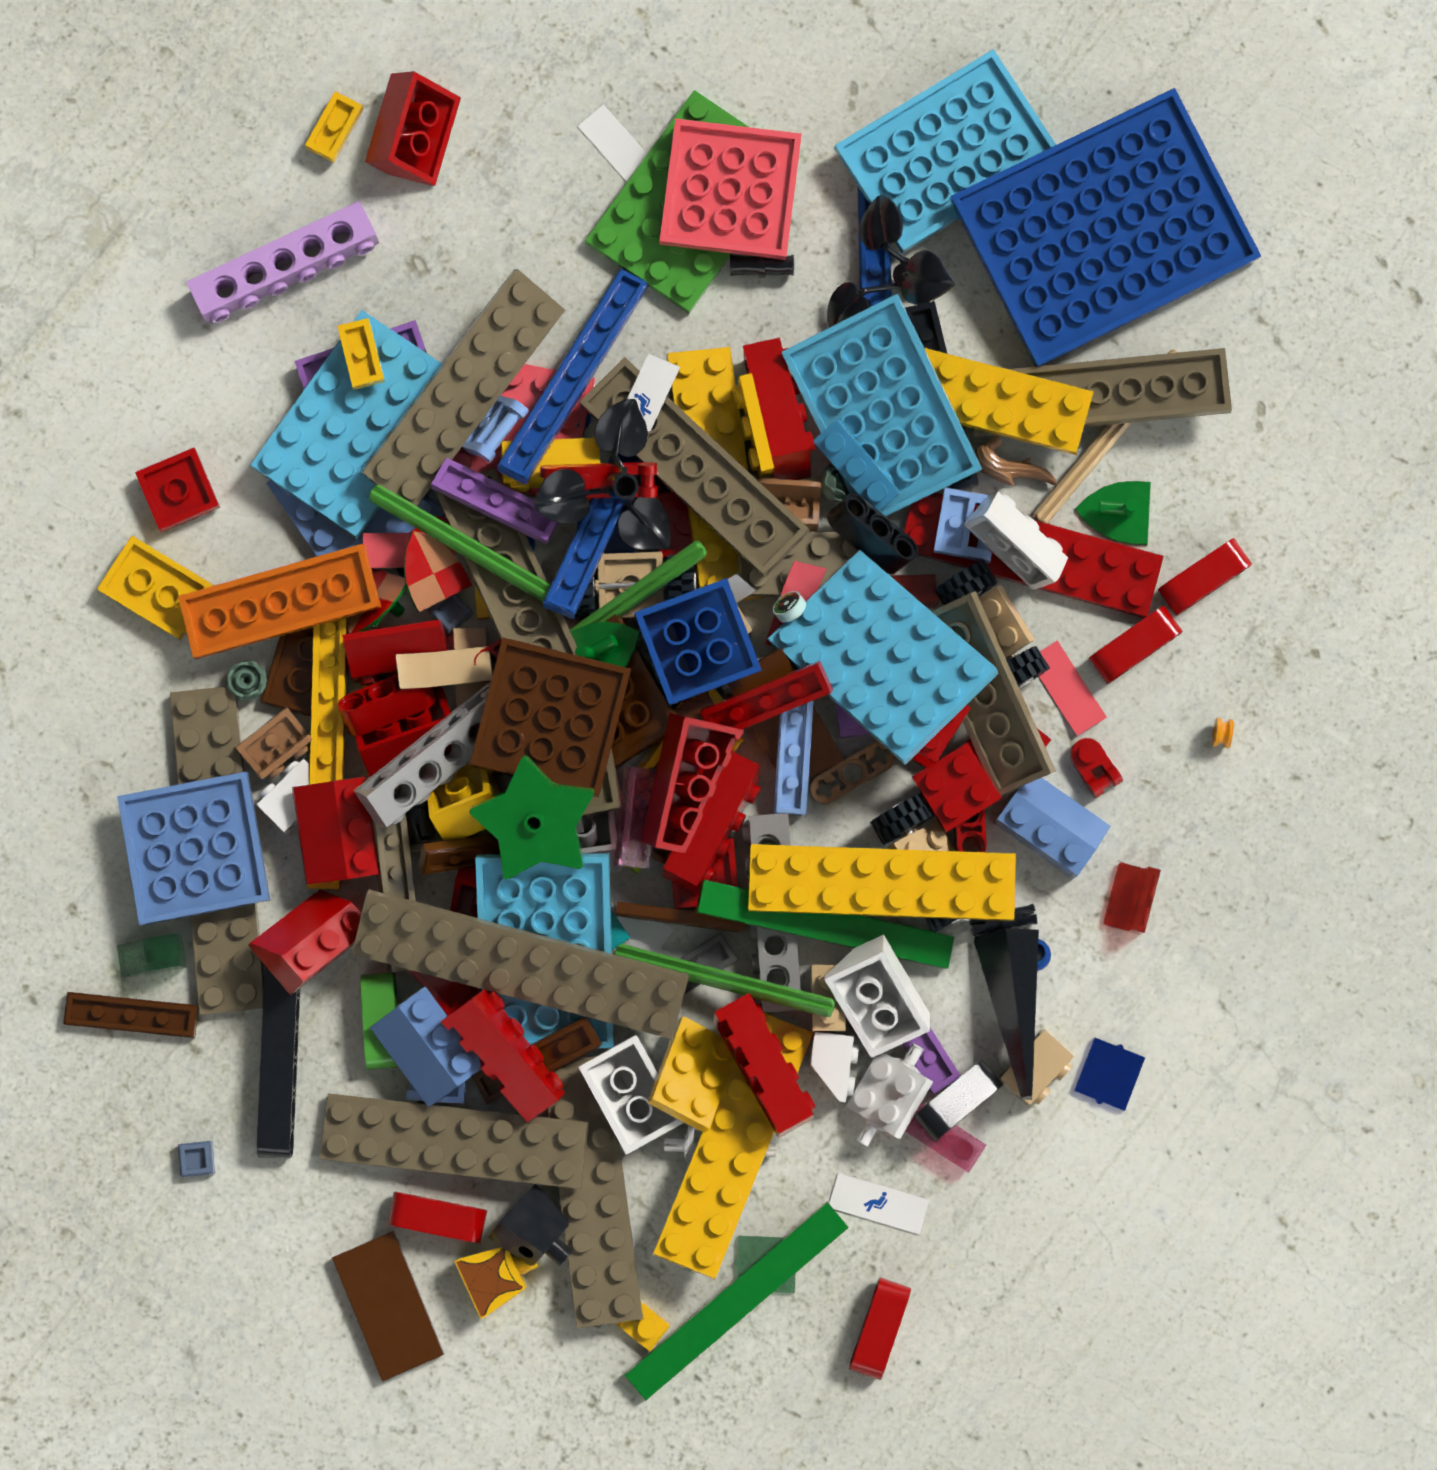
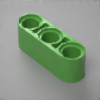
[360,972,399,1070]

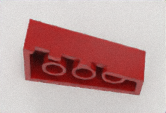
[743,337,815,480]
[640,713,744,853]
[663,751,762,894]
[440,989,565,1123]
[714,993,816,1138]

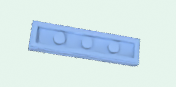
[773,700,814,815]

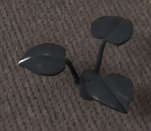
[827,194,955,328]
[533,399,671,550]

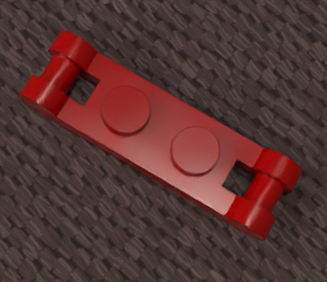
[540,462,658,498]

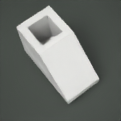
[256,759,310,835]
[810,1032,859,1103]

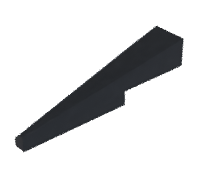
[974,928,1039,1100]

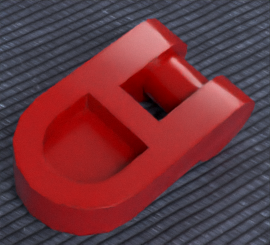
[1070,738,1123,798]

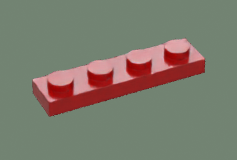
[700,660,833,729]

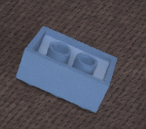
[994,778,1111,879]
[370,987,481,1107]

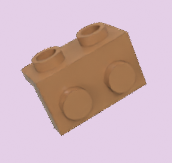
[757,478,821,532]
[236,706,312,780]

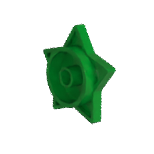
[469,755,595,880]

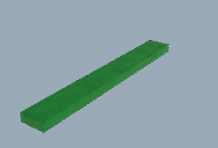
[695,880,954,969]
[624,1201,849,1401]

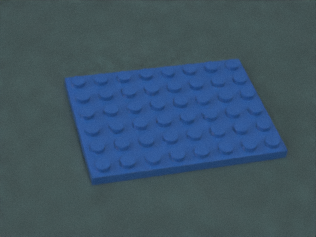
[949,88,1261,367]

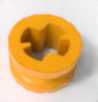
[1212,717,1234,748]

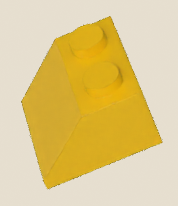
[427,764,500,841]

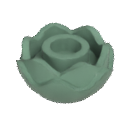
[819,464,850,502]
[226,660,267,701]

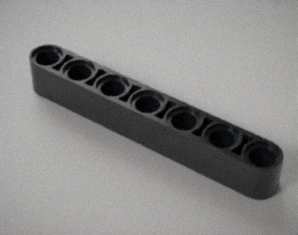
[257,966,301,1158]

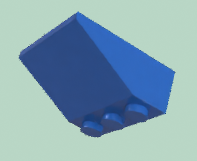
[634,578,762,706]

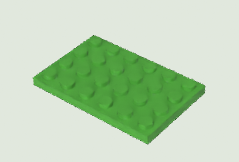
[585,90,749,314]

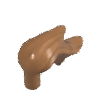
[974,436,1056,487]

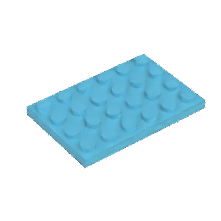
[834,49,1056,254]
[782,294,982,516]
[250,310,442,539]
[768,550,999,765]
[475,853,615,1048]

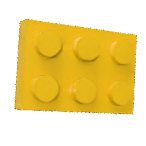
[733,373,774,478]
[97,535,214,641]
[647,1016,733,1133]

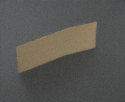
[396,646,493,689]

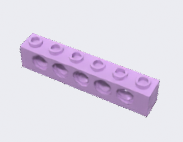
[186,201,379,324]

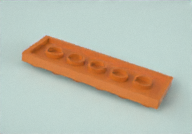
[178,544,381,659]

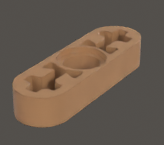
[810,741,895,805]

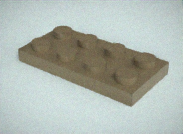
[738,531,859,597]

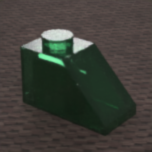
[117,933,187,978]

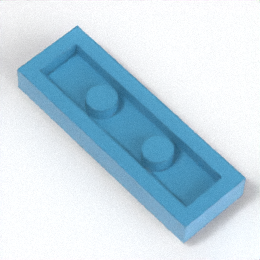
[814,419,901,511]

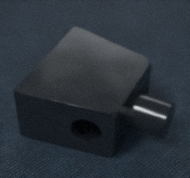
[488,1184,573,1266]

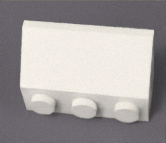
[964,492,1068,590]
[824,934,930,1058]
[579,1035,684,1155]

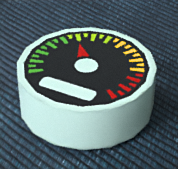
[773,591,806,622]

